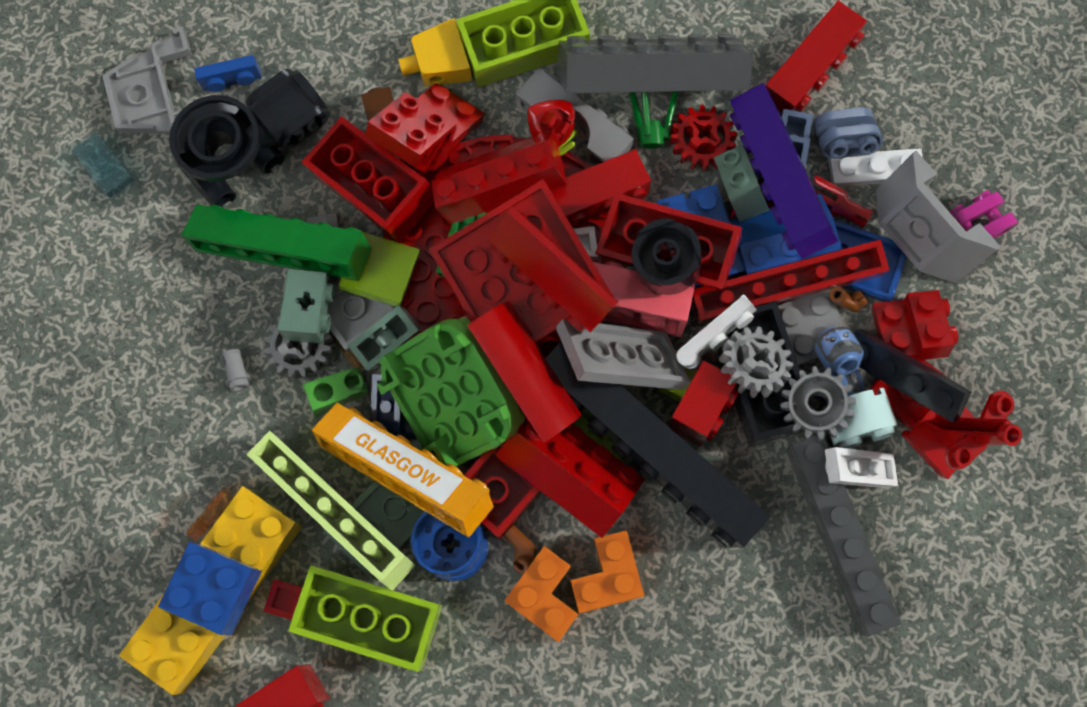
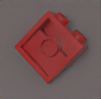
[871,290,958,360]

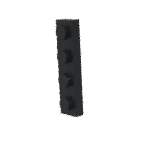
[854,329,972,423]

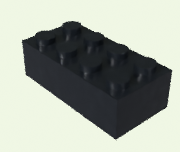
[714,301,814,447]

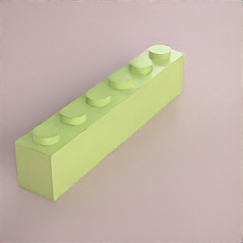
[246,430,415,591]

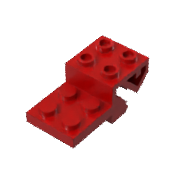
[365,83,485,172]

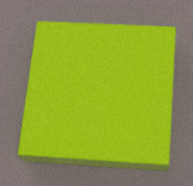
[339,231,420,307]

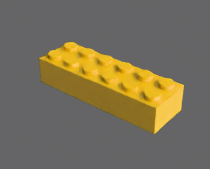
[119,486,303,695]

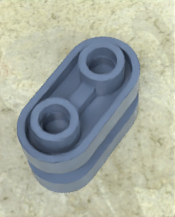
[813,107,883,159]

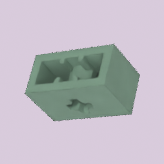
[714,145,769,222]
[278,269,335,343]
[347,305,423,371]

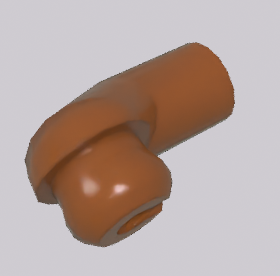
[829,287,868,312]
[503,525,535,575]

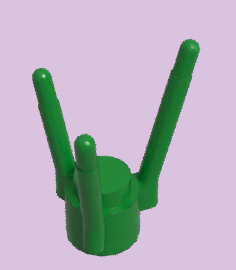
[629,91,679,149]

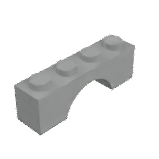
[516,68,634,165]

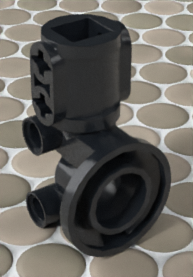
[169,69,329,208]

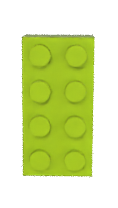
[456,0,590,88]
[288,565,443,672]

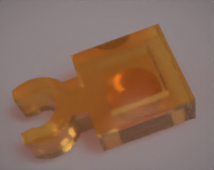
[186,487,233,541]

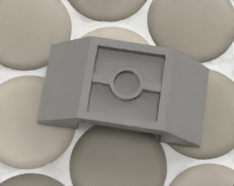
[876,151,1001,283]

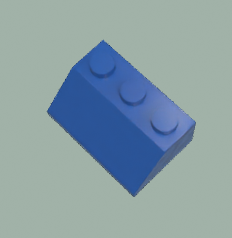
[729,194,842,275]

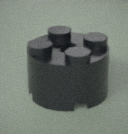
[632,218,702,295]

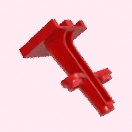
[901,391,1022,479]

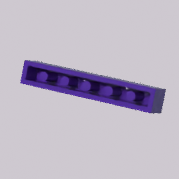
[730,83,838,259]

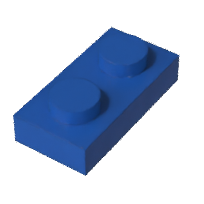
[194,55,262,92]

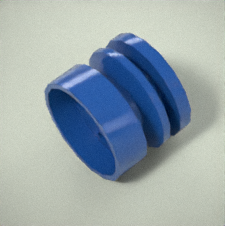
[410,512,489,582]

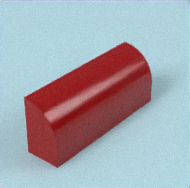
[467,301,582,443]

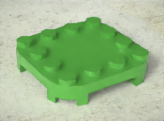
[377,317,525,467]

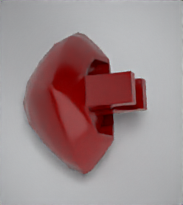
[527,99,575,147]

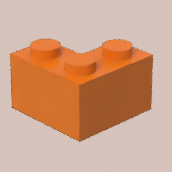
[570,530,645,614]
[504,546,579,642]

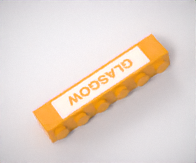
[311,403,494,538]

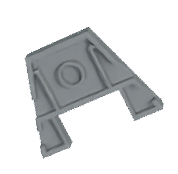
[102,26,192,134]

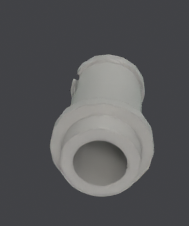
[220,349,251,392]

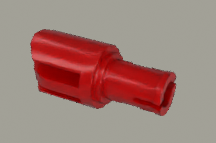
[812,175,873,228]

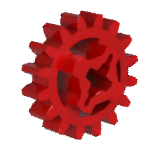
[670,104,737,171]

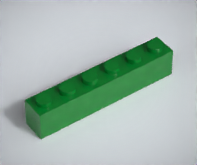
[181,204,372,281]

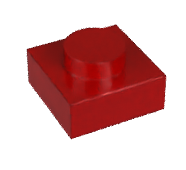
[263,579,303,620]

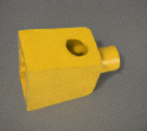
[398,18,472,87]

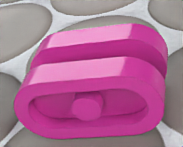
[949,190,1019,239]

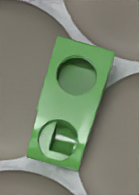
[303,368,369,417]

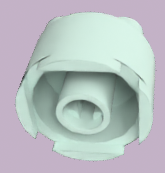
[821,388,898,449]

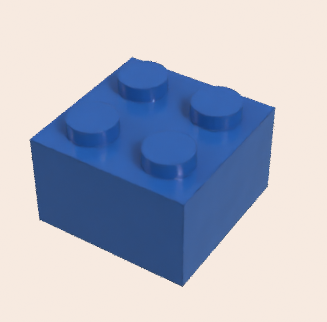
[158,541,262,635]

